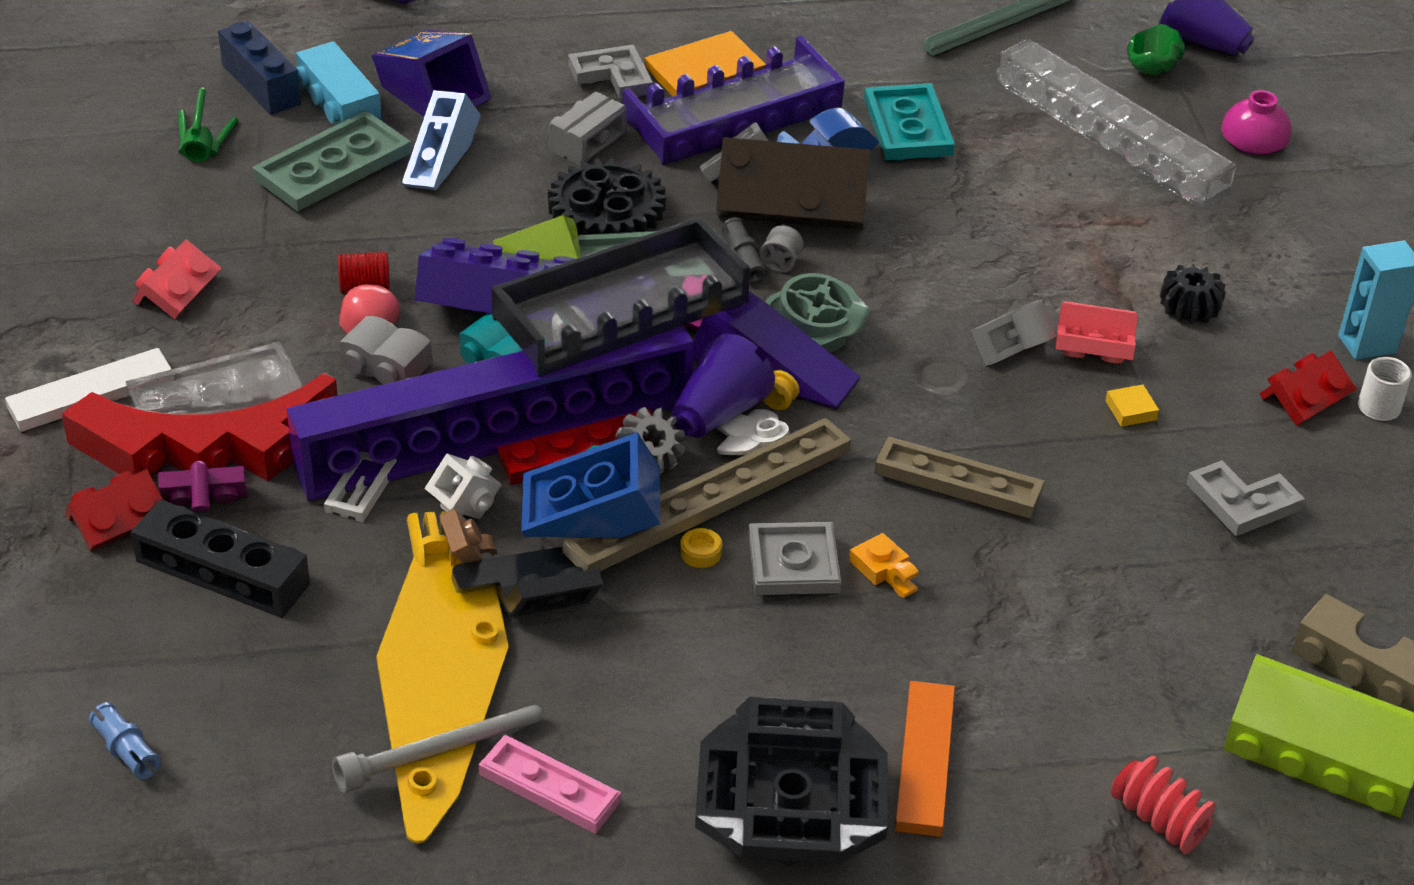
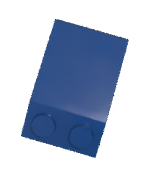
[521,432,661,538]

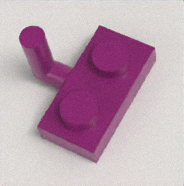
[158,461,248,512]

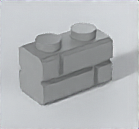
[548,92,627,166]

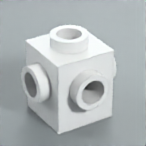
[425,454,502,519]

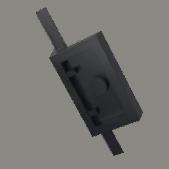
[451,546,616,617]

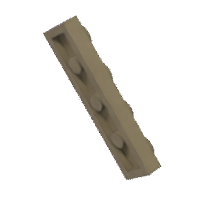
[874,436,1045,519]

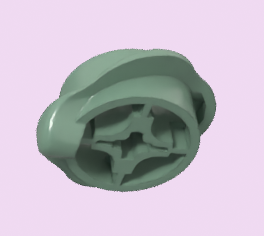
[765,273,871,353]

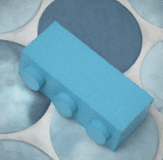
[295,41,382,125]
[1338,240,1414,360]

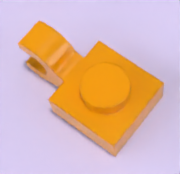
[849,533,919,598]

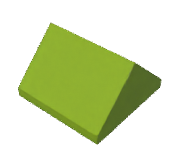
[493,215,581,260]

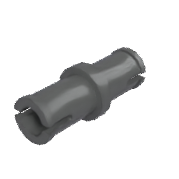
[721,217,767,284]

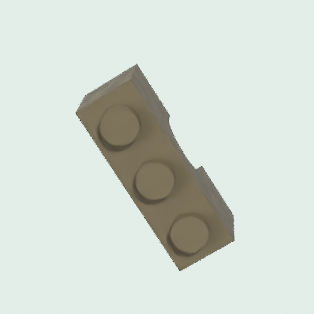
[1292,594,1414,712]

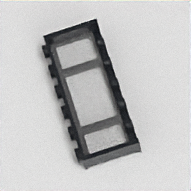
[491,217,750,377]

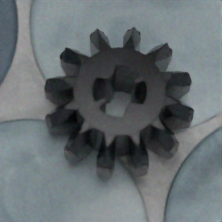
[1160,264,1226,325]

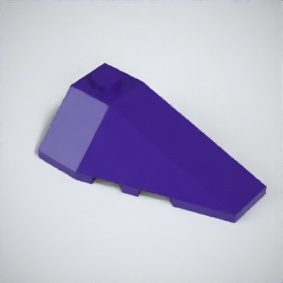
[693,291,861,409]

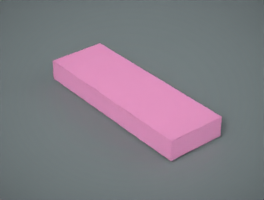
[479,735,621,834]

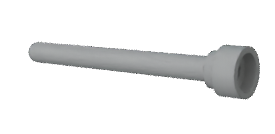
[332,705,544,793]

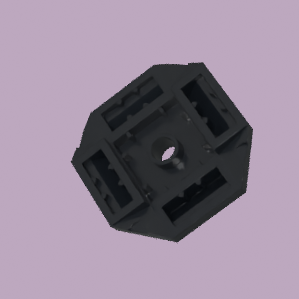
[695,697,888,866]

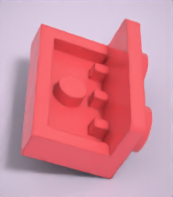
[132,239,222,319]
[1055,301,1138,363]

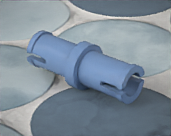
[89,702,161,780]

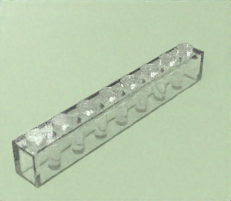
[996,38,1237,210]

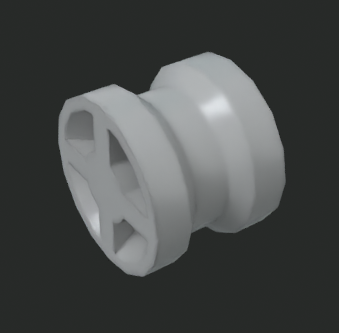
[759,225,804,273]

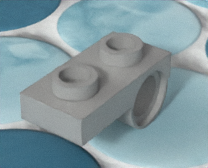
[971,300,1056,366]

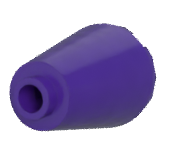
[1158,0,1255,57]
[672,333,775,438]

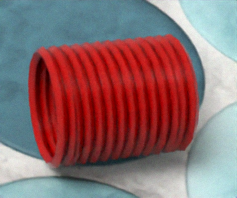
[338,251,390,295]

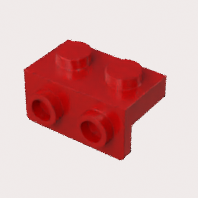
[1259,350,1357,426]
[65,469,163,551]

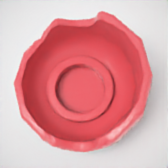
[339,284,400,334]

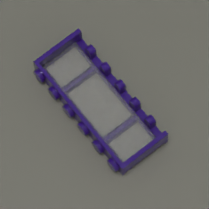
[622,36,845,166]

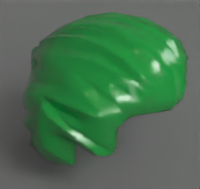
[1127,24,1185,76]

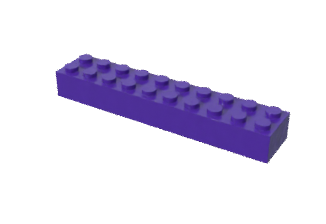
[286,326,693,502]

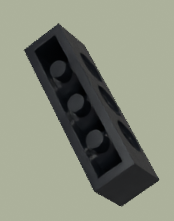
[131,499,310,618]

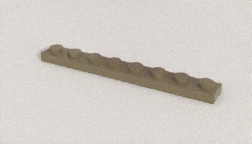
[563,418,852,572]

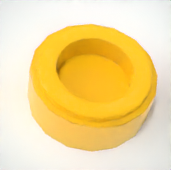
[680,528,722,568]

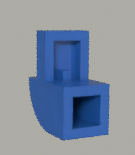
[801,108,879,151]

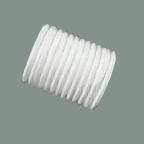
[1358,357,1412,421]

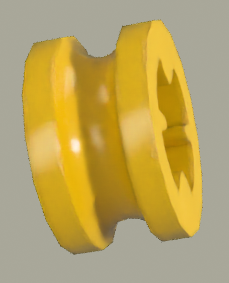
[763,370,799,410]

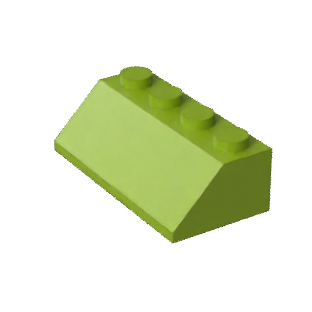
[1223,654,1414,818]

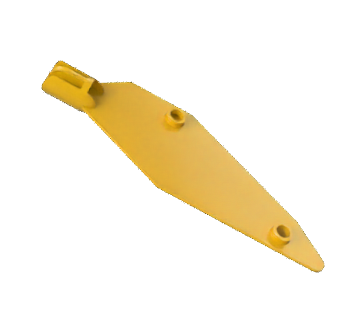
[376,511,509,844]

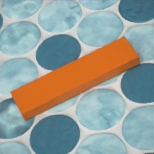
[895,681,955,837]

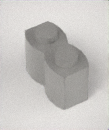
[339,316,433,385]

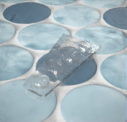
[125,341,303,414]

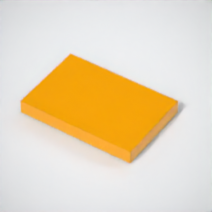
[644,31,765,96]

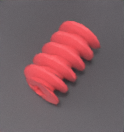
[1110,756,1216,854]

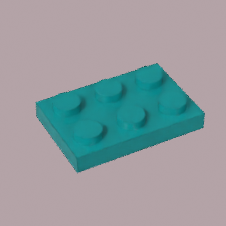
[864,83,955,161]

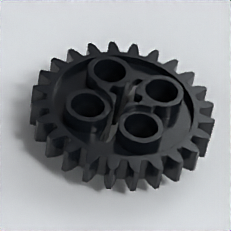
[548,158,666,235]

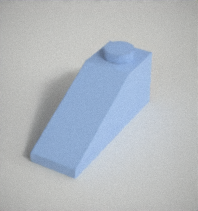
[402,91,481,190]

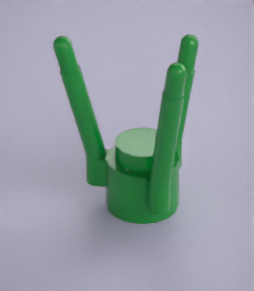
[178,87,238,162]

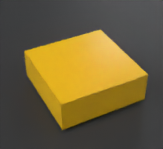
[1105,384,1159,427]

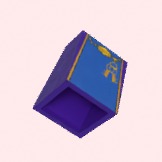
[372,30,492,117]

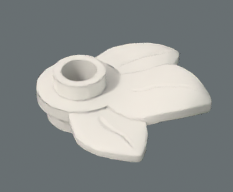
[716,409,790,455]

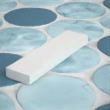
[5,348,174,432]

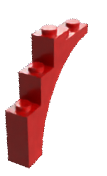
[62,373,338,482]

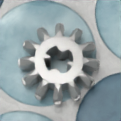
[615,407,685,476]

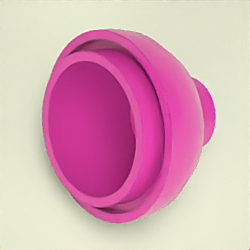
[1221,90,1292,155]

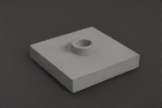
[748,522,841,595]

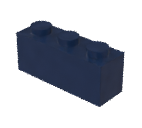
[218,20,301,115]

